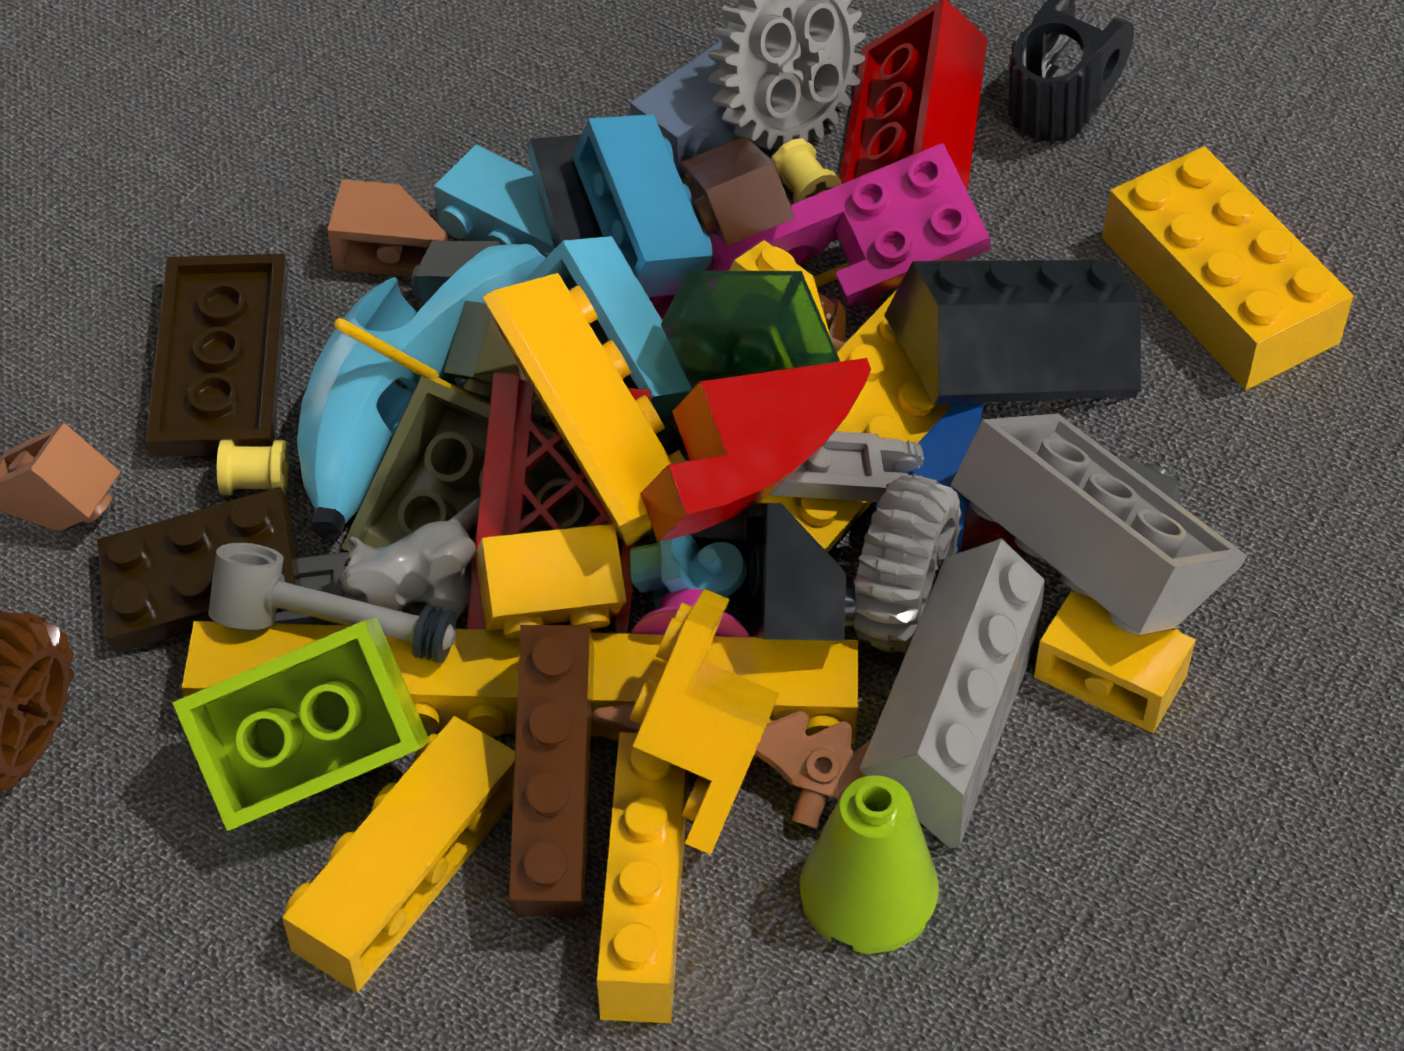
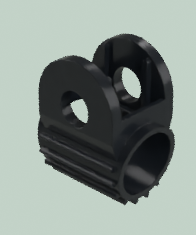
[1008,0,1134,145]

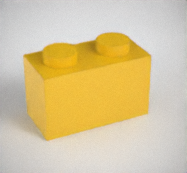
[475,524,627,638]
[1034,590,1196,734]

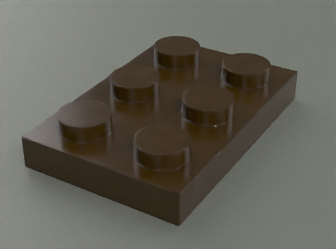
[97,487,301,654]

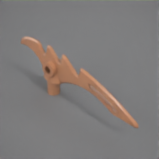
[593,702,871,829]

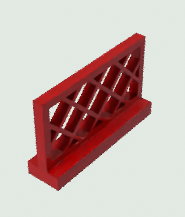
[467,372,652,634]

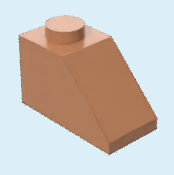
[327,179,447,278]
[0,422,121,532]

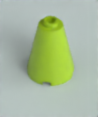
[799,775,939,954]

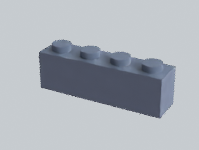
[630,40,737,176]

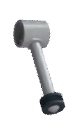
[208,543,456,663]

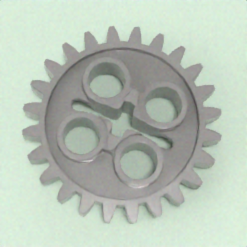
[708,0,866,150]

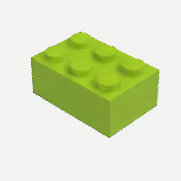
[172,617,430,831]

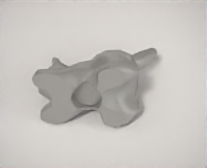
[338,497,480,619]

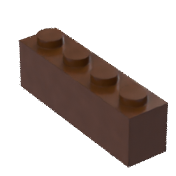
[509,625,594,917]

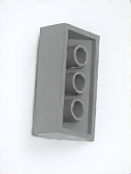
[951,413,1247,635]
[859,539,1045,849]

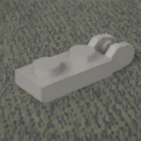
[769,431,924,502]

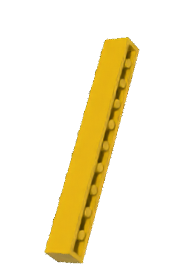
[182,621,858,744]

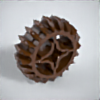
[0,610,74,792]

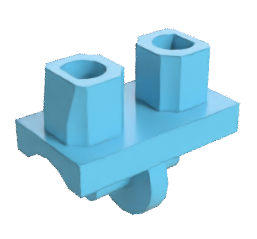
[630,534,748,610]

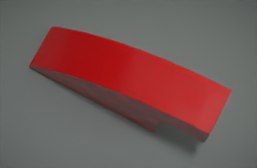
[641,358,871,542]

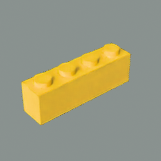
[282,716,515,993]
[597,732,689,1024]

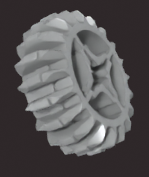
[853,475,962,654]

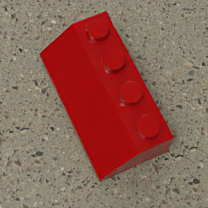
[839,0,988,191]

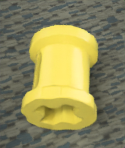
[771,138,841,204]
[217,440,289,496]

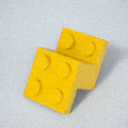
[629,589,779,855]

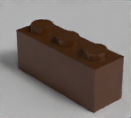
[680,136,795,246]

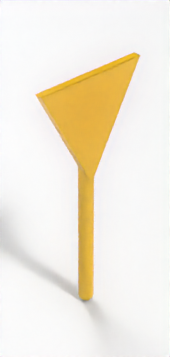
[334,318,490,405]

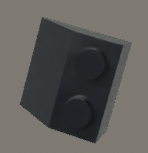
[741,503,856,641]

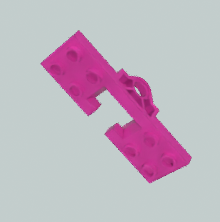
[648,143,991,364]

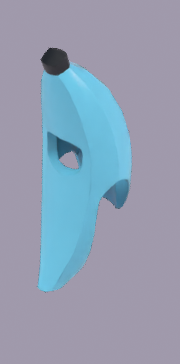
[297,244,547,539]

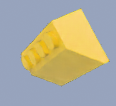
[483,273,686,546]

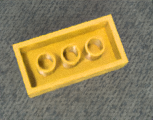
[1102,146,1354,391]

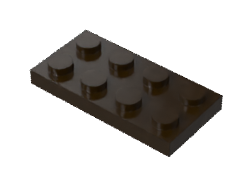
[145,254,288,457]

